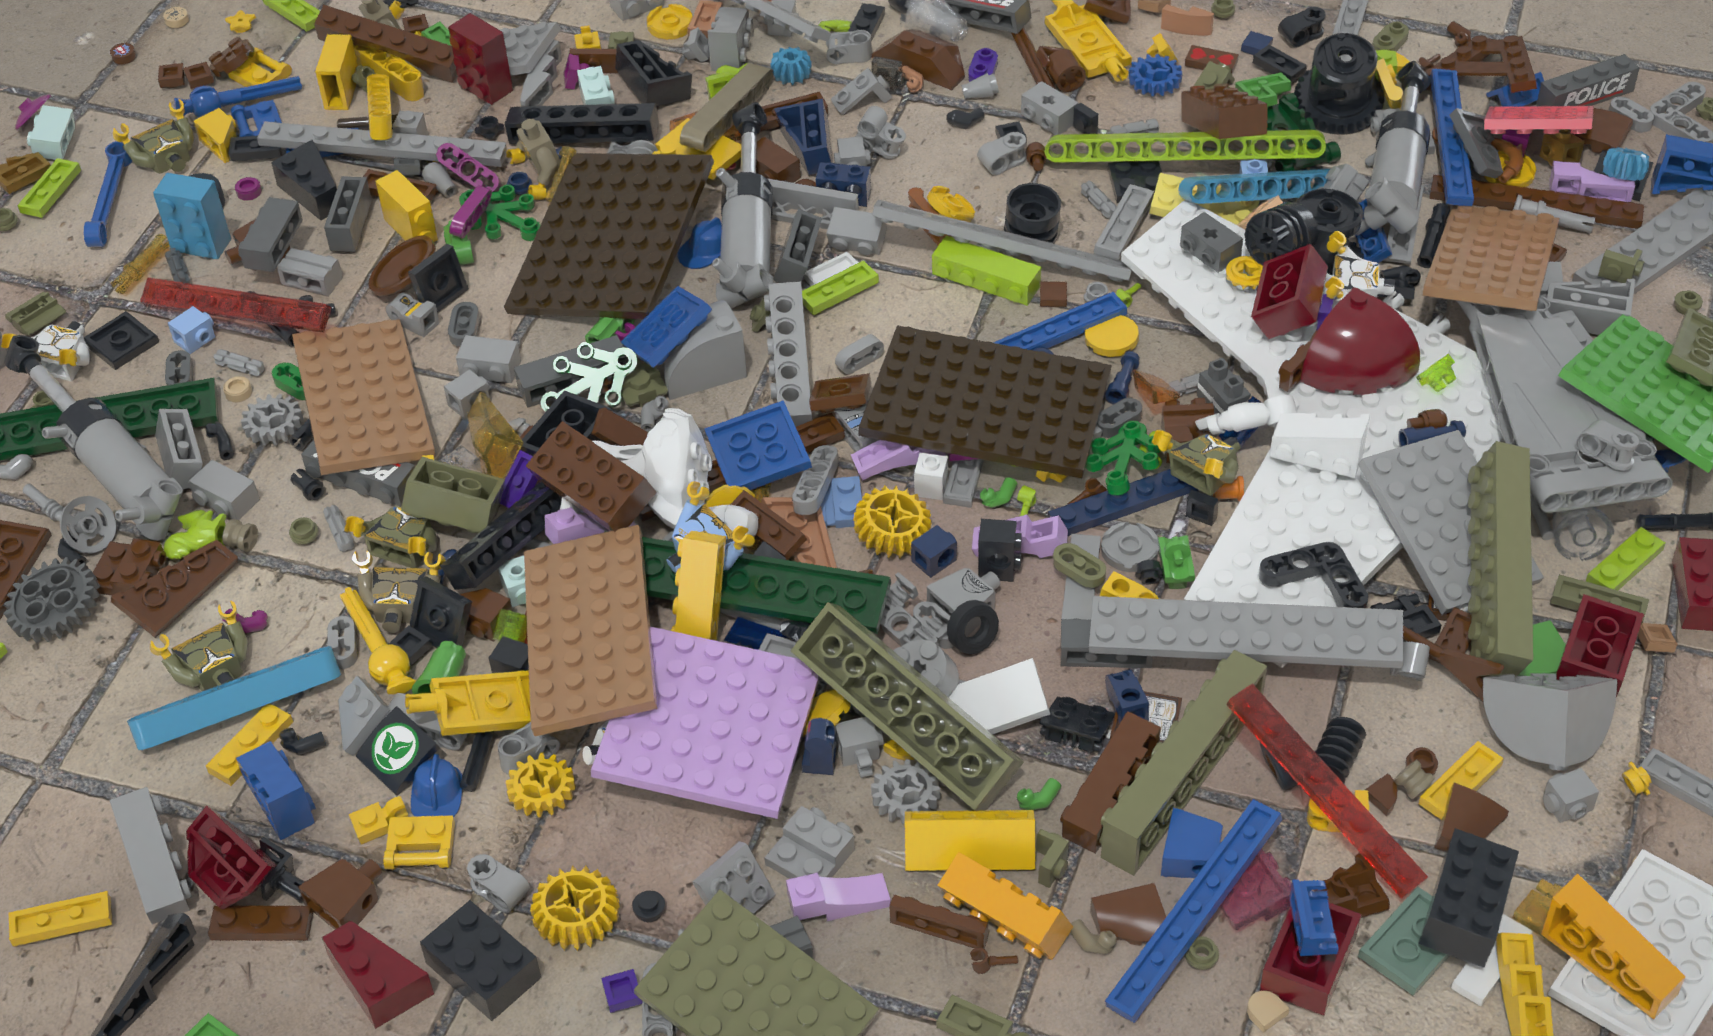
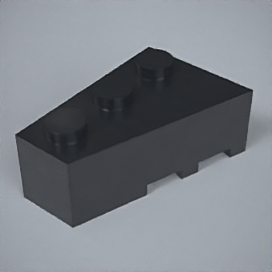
[615,40,692,107]
[271,139,337,220]

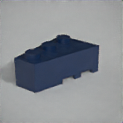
[774,99,833,175]

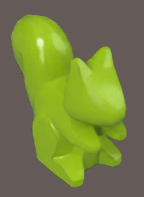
[163,510,226,560]

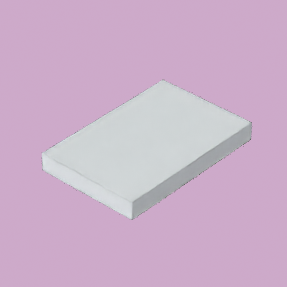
[948,658,1050,734]

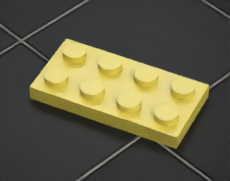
[1149,173,1260,225]

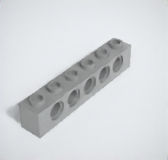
[764,281,812,427]

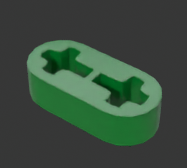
[271,363,305,400]

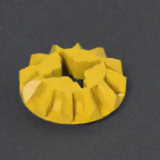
[1226,256,1263,290]

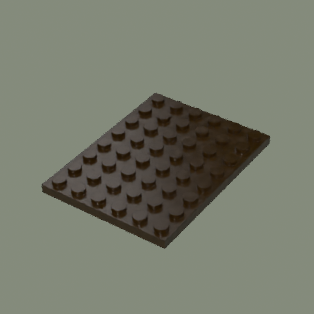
[504,153,714,319]
[858,325,1112,479]

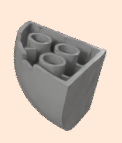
[664,300,747,400]
[1483,673,1617,770]

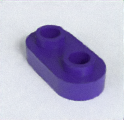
[968,48,998,82]

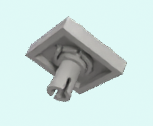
[692,841,775,914]

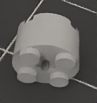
[894,639,959,697]

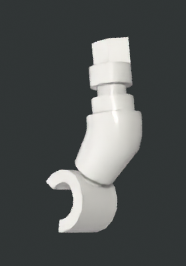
[1195,395,1297,436]

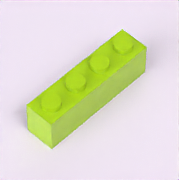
[932,236,1041,306]

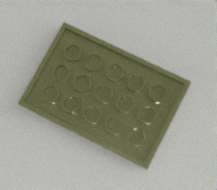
[634,889,879,1036]

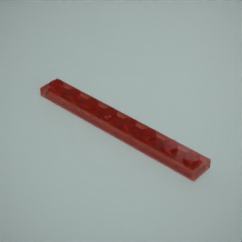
[140,277,332,333]
[1226,683,1428,899]

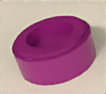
[235,177,262,201]

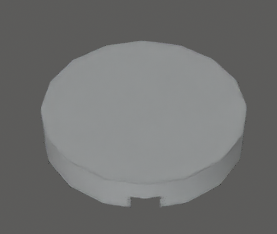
[1101,522,1159,572]

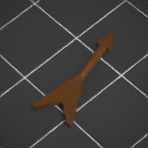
[1403,625,1504,702]

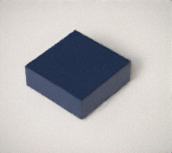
[1241,31,1273,55]

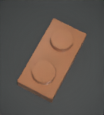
[688,0,723,38]

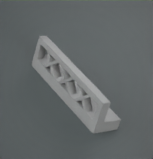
[766,178,859,229]

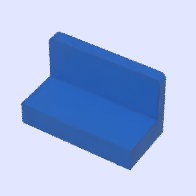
[1486,72,1544,106]

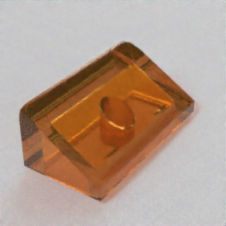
[1133,369,1180,404]

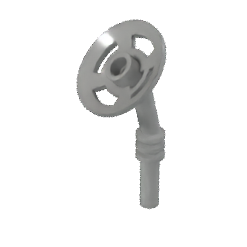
[23,484,116,553]

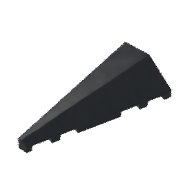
[91,913,197,1036]

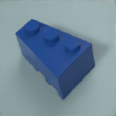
[1651,134,1713,194]
[236,741,316,841]

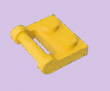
[228,47,292,87]
[1376,58,1403,109]
[383,815,455,870]

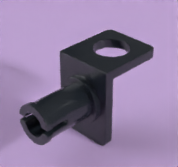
[259,837,305,903]

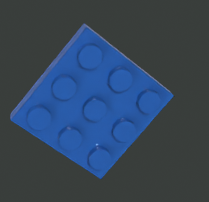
[621,286,712,368]
[704,400,812,490]

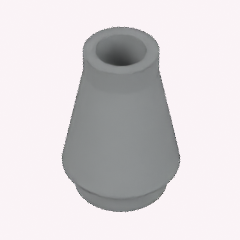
[961,73,999,99]
[422,162,457,198]

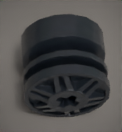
[1004,183,1061,244]
[1244,202,1318,265]

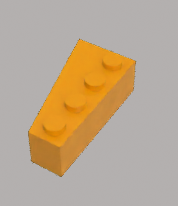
[938,852,1073,960]
[1541,873,1686,1019]

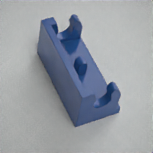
[1289,879,1339,956]

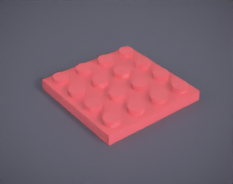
[1484,106,1594,134]

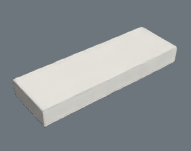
[1451,914,1533,1006]

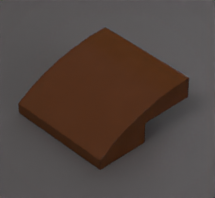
[1569,108,1633,153]

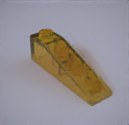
[467,392,524,479]

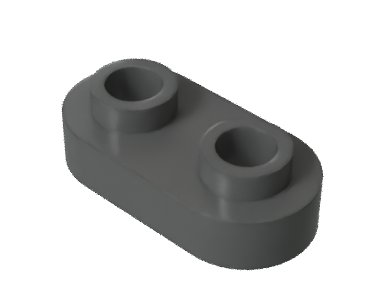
[448,302,480,347]

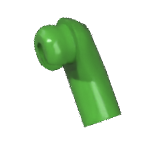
[980,477,1018,508]
[1017,778,1061,810]

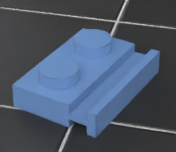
[820,476,862,529]

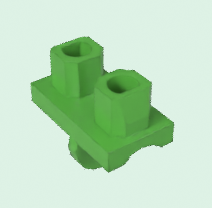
[1158,535,1195,589]

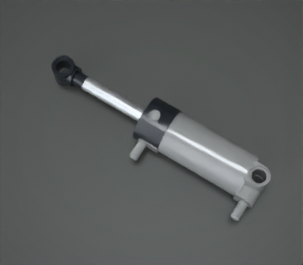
[1354,61,1432,236]
[712,102,773,309]
[4,335,183,540]

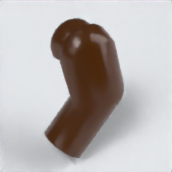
[1447,21,1472,48]

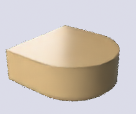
[1247,991,1290,1033]

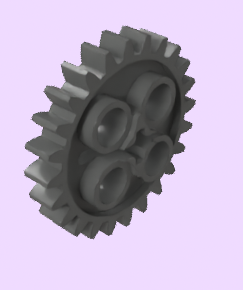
[4,557,100,643]

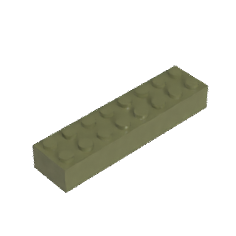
[1468,441,1533,679]
[791,602,1024,811]
[1099,650,1267,876]

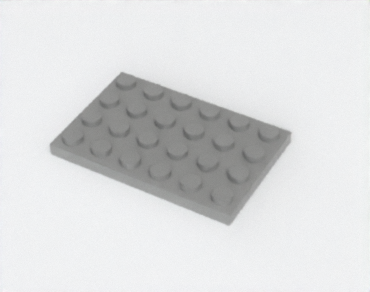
[1358,430,1544,615]

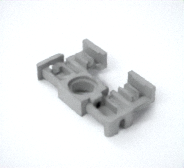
[880,572,950,648]

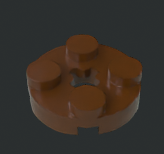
[209,36,254,77]

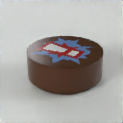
[110,43,136,64]

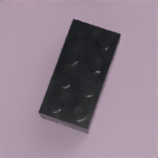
[1418,828,1519,968]

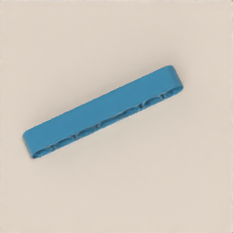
[1178,169,1330,204]
[127,646,341,750]

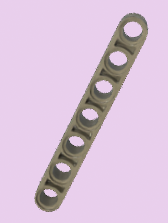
[680,62,773,152]

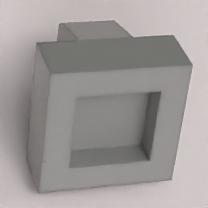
[682,28,710,63]

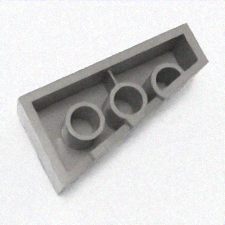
[109,787,192,924]

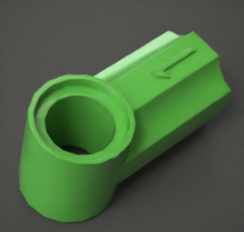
[443,220,474,265]
[585,317,635,343]

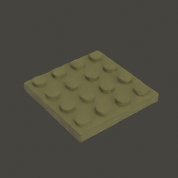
[1666,308,1713,386]

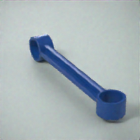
[84,141,133,247]

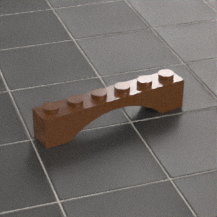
[314,4,457,83]

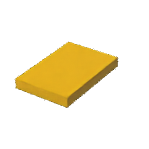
[655,118,741,180]

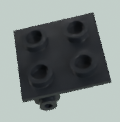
[1040,696,1115,753]

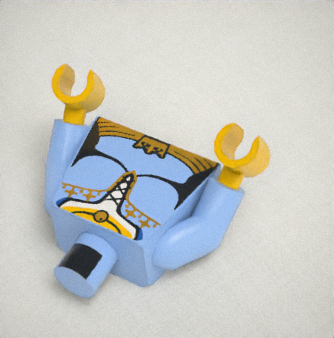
[666,481,755,573]

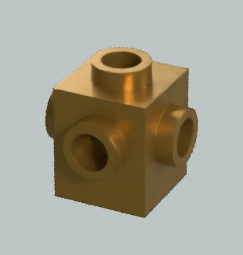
[1539,129,1584,166]

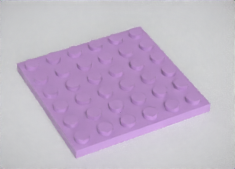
[591,626,820,819]

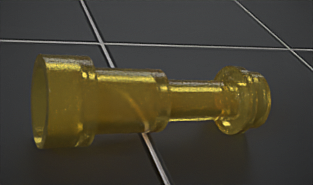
[545,146,577,202]

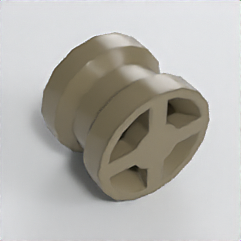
[222,519,258,552]
[1393,759,1435,799]

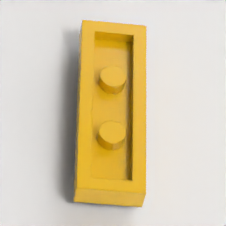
[205,703,293,786]
[1418,741,1504,820]
[8,891,112,946]

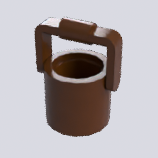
[1036,46,1086,92]

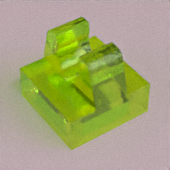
[1416,353,1456,392]
[493,609,527,643]

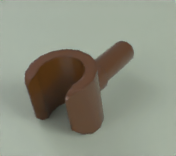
[1418,54,1441,71]
[1067,478,1107,504]
[970,948,1018,974]

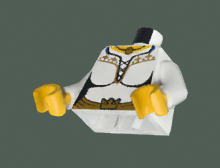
[1325,231,1395,309]
[1,321,90,382]

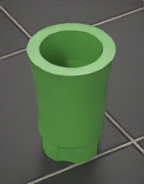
[412,641,466,694]

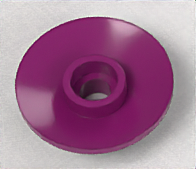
[15,94,51,130]

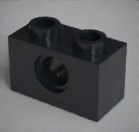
[978,518,1022,582]

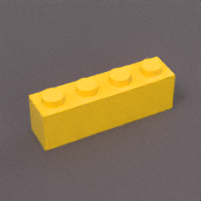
[671,530,726,641]

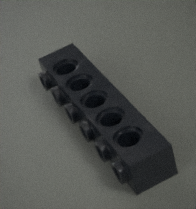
[504,103,659,144]
[440,482,562,590]

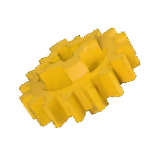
[505,753,576,817]

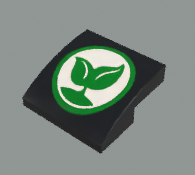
[356,706,440,796]

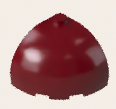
[1300,287,1420,395]

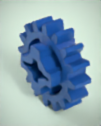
[1128,54,1182,97]

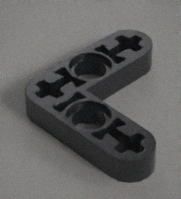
[1258,542,1369,608]

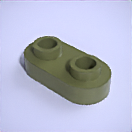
[1372,21,1409,52]
[1053,543,1106,588]

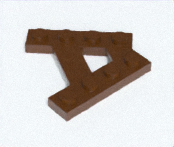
[1425,35,1537,93]

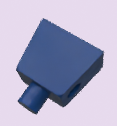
[1161,808,1223,878]

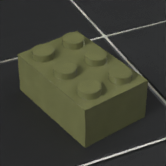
[401,457,505,533]

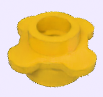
[1622,761,1652,796]

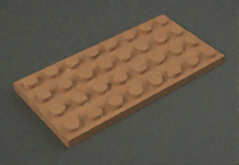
[1423,205,1559,311]
[292,319,435,475]
[524,525,657,736]

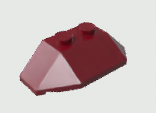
[186,805,277,909]

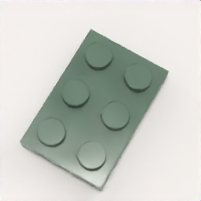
[1358,886,1450,996]

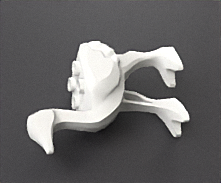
[560,408,758,547]

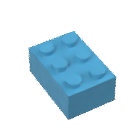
[153,173,231,259]

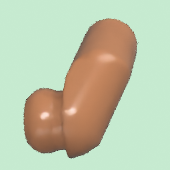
[900,66,924,93]

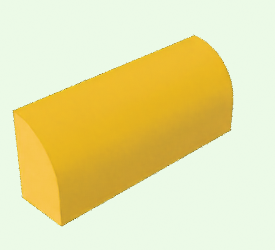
[905,810,1035,871]

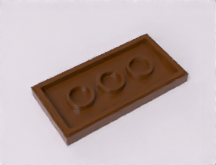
[0,520,52,620]

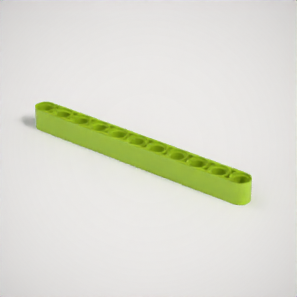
[1045,130,1326,162]

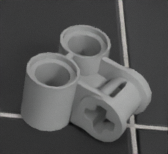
[855,106,906,159]

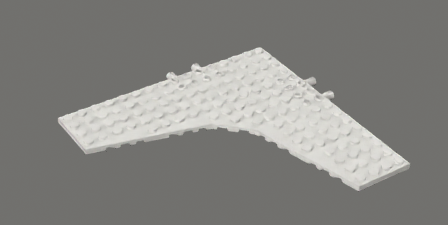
[1121,200,1505,668]

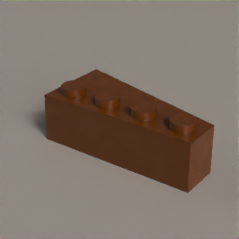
[1060,711,1161,854]

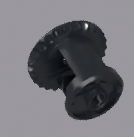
[1294,33,1385,135]
[1296,188,1364,276]

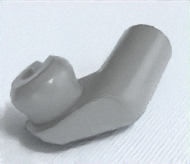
[641,396,669,432]
[0,454,33,480]

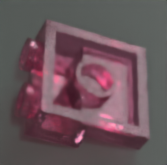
[1220,849,1292,931]

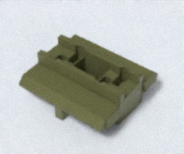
[5,292,66,336]
[611,360,668,407]

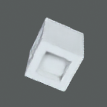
[914,453,948,500]

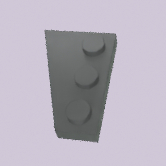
[1449,108,1503,179]

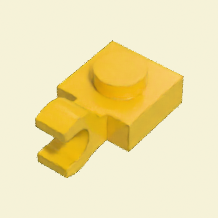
[349,796,409,845]

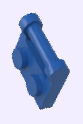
[231,100,282,137]

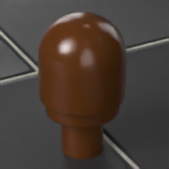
[1026,142,1047,171]
[1407,409,1448,429]

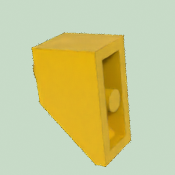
[194,108,237,163]

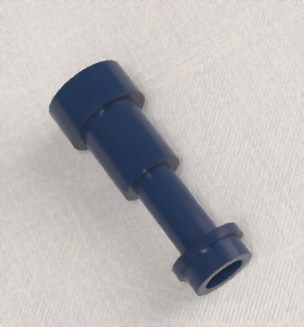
[1105,351,1140,404]
[1398,420,1466,447]

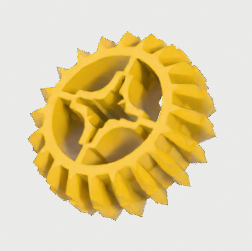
[853,485,932,558]
[530,865,620,951]

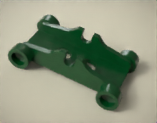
[1264,93,1341,172]

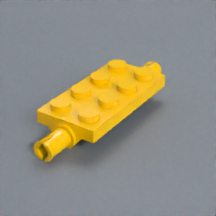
[1045,0,1132,82]
[405,670,531,736]

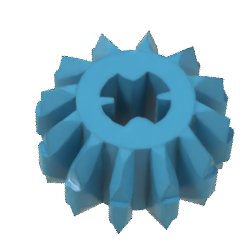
[770,46,812,85]
[1603,147,1649,181]

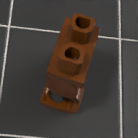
[1161,398,1222,463]

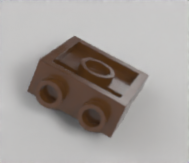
[93,538,166,596]

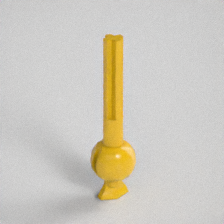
[340,587,416,694]

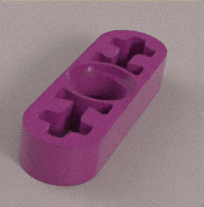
[436,143,502,192]
[449,185,492,239]

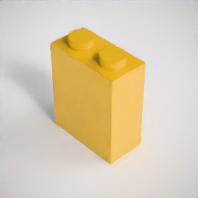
[315,34,358,110]
[375,170,438,242]

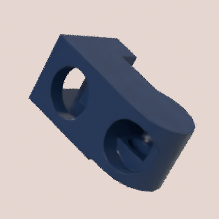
[1105,669,1149,724]
[802,718,837,775]

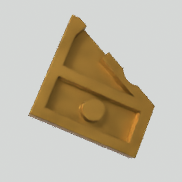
[0,152,51,194]

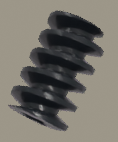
[1309,717,1366,788]

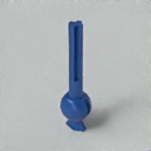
[173,76,302,118]

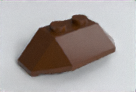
[871,29,965,91]

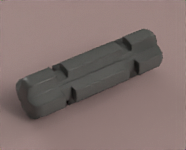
[165,248,190,289]

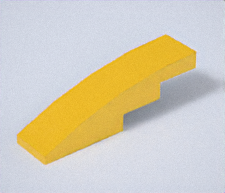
[1496,932,1553,1036]

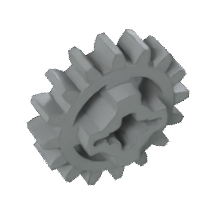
[241,394,304,446]
[871,759,940,824]

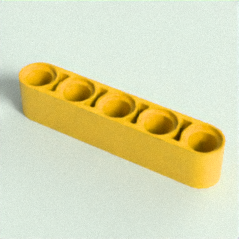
[354,46,425,101]
[367,74,393,140]

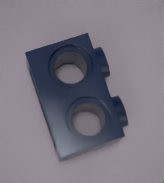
[816,162,871,207]

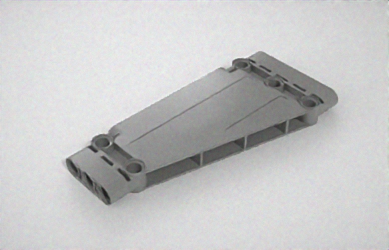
[1456,295,1673,513]

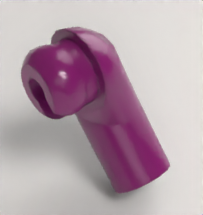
[222,609,268,633]

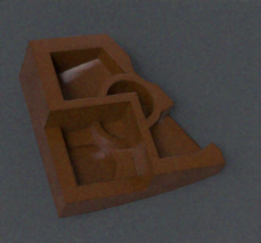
[1434,783,1509,852]
[1313,852,1390,917]
[1090,883,1166,946]

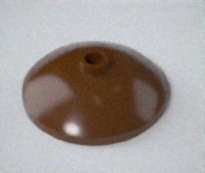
[368,235,436,296]

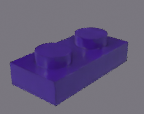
[500,450,538,508]

